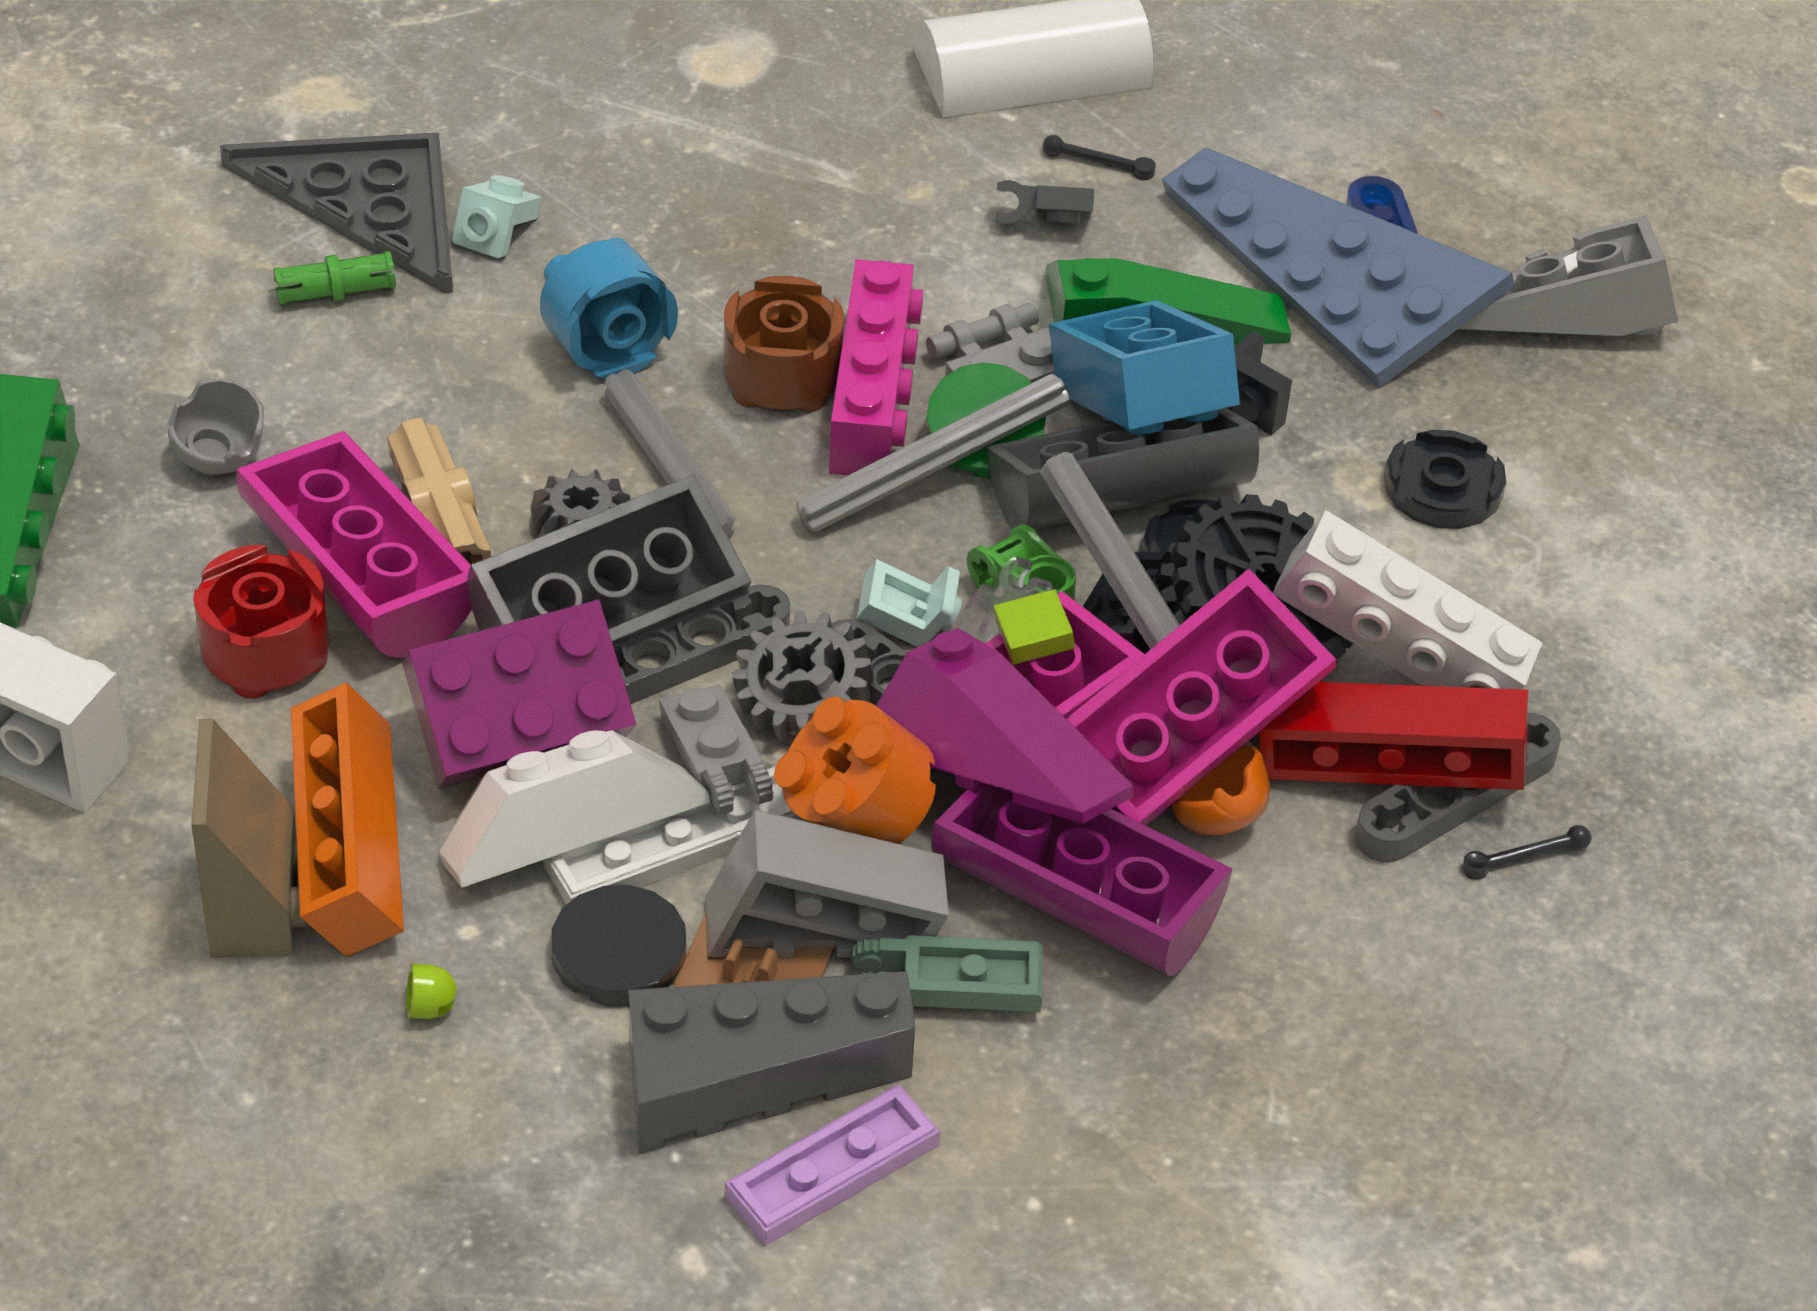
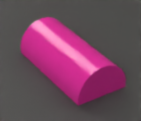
[236,431,472,658]
[1067,569,1337,826]

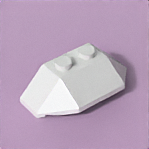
[439,730,711,888]

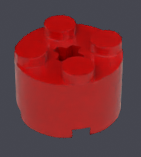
[193,545,329,698]

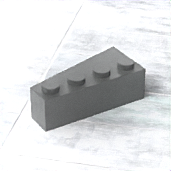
[628,971,916,1154]

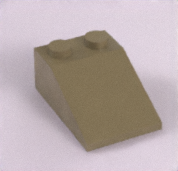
[191,719,307,957]

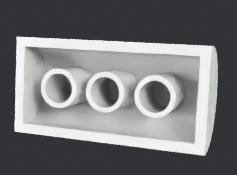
[913,0,1153,118]

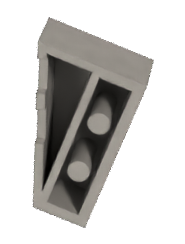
[706,810,949,958]

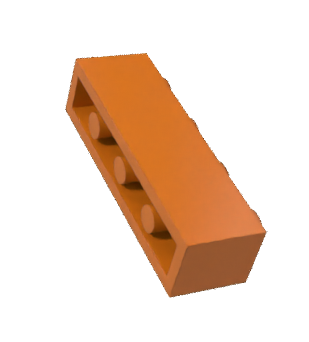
[291,682,404,957]

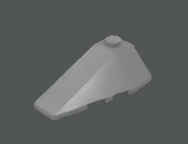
[1459,216,1678,336]

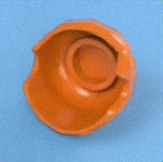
[1171,746,1270,836]

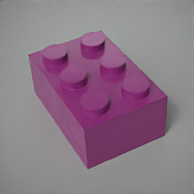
[402,600,637,789]

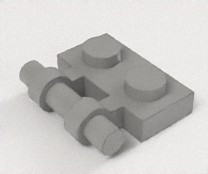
[926,302,1054,383]

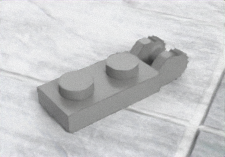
[659,684,774,815]

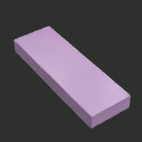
[725,1084,940,1246]

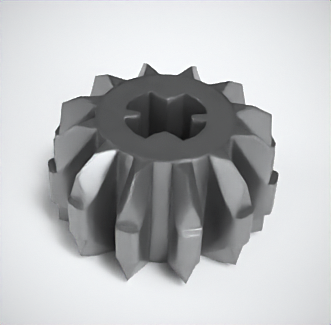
[529,468,630,540]

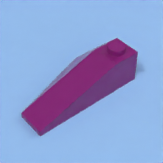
[876,628,1134,824]

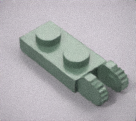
[851,935,1042,1012]

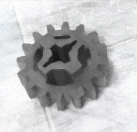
[732,611,874,742]

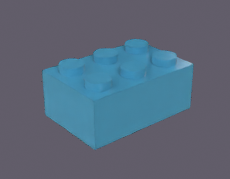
[1049,300,1240,434]

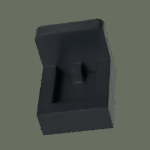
[1227,331,1292,436]

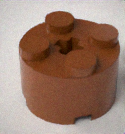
[723,276,844,412]

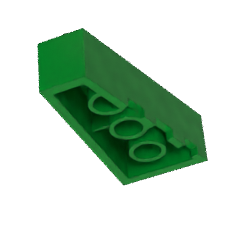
[0,374,80,627]

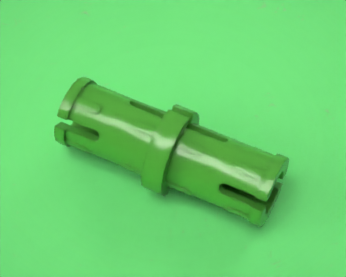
[273,251,396,305]

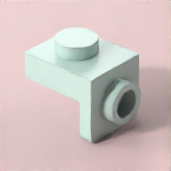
[452,175,542,258]
[857,559,962,647]

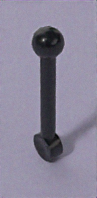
[1042,135,1156,180]
[1462,825,1592,880]

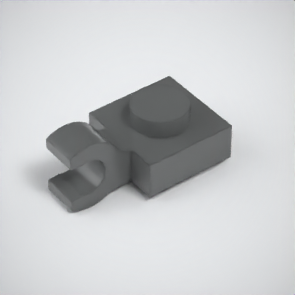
[995,180,1094,225]

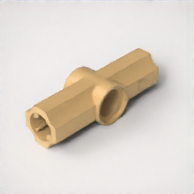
[387,418,491,565]

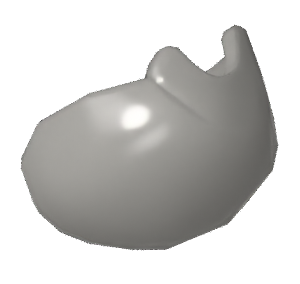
[168,379,264,476]

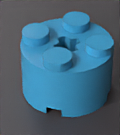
[540,237,678,379]

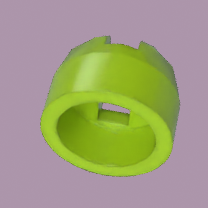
[406,963,457,1020]

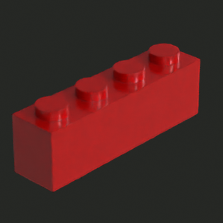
[1259,682,1528,790]

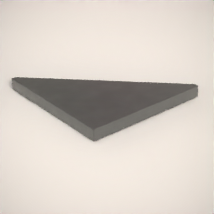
[220,133,453,293]

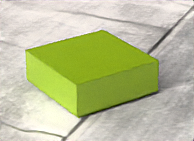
[993,589,1075,665]

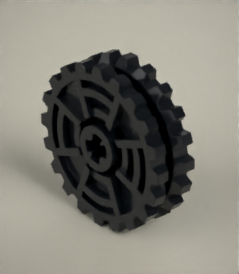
[1154,494,1354,682]

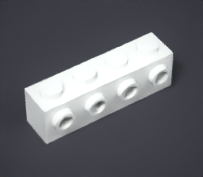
[1273,510,1543,689]

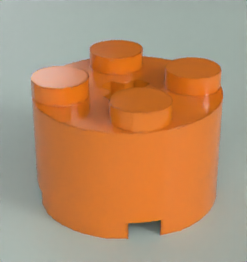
[774,696,936,844]

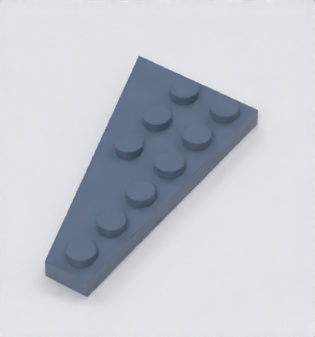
[1162,147,1514,388]

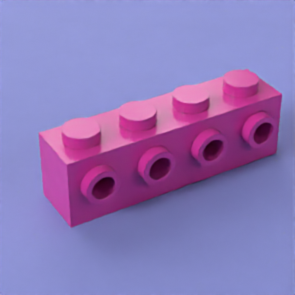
[829,259,924,475]

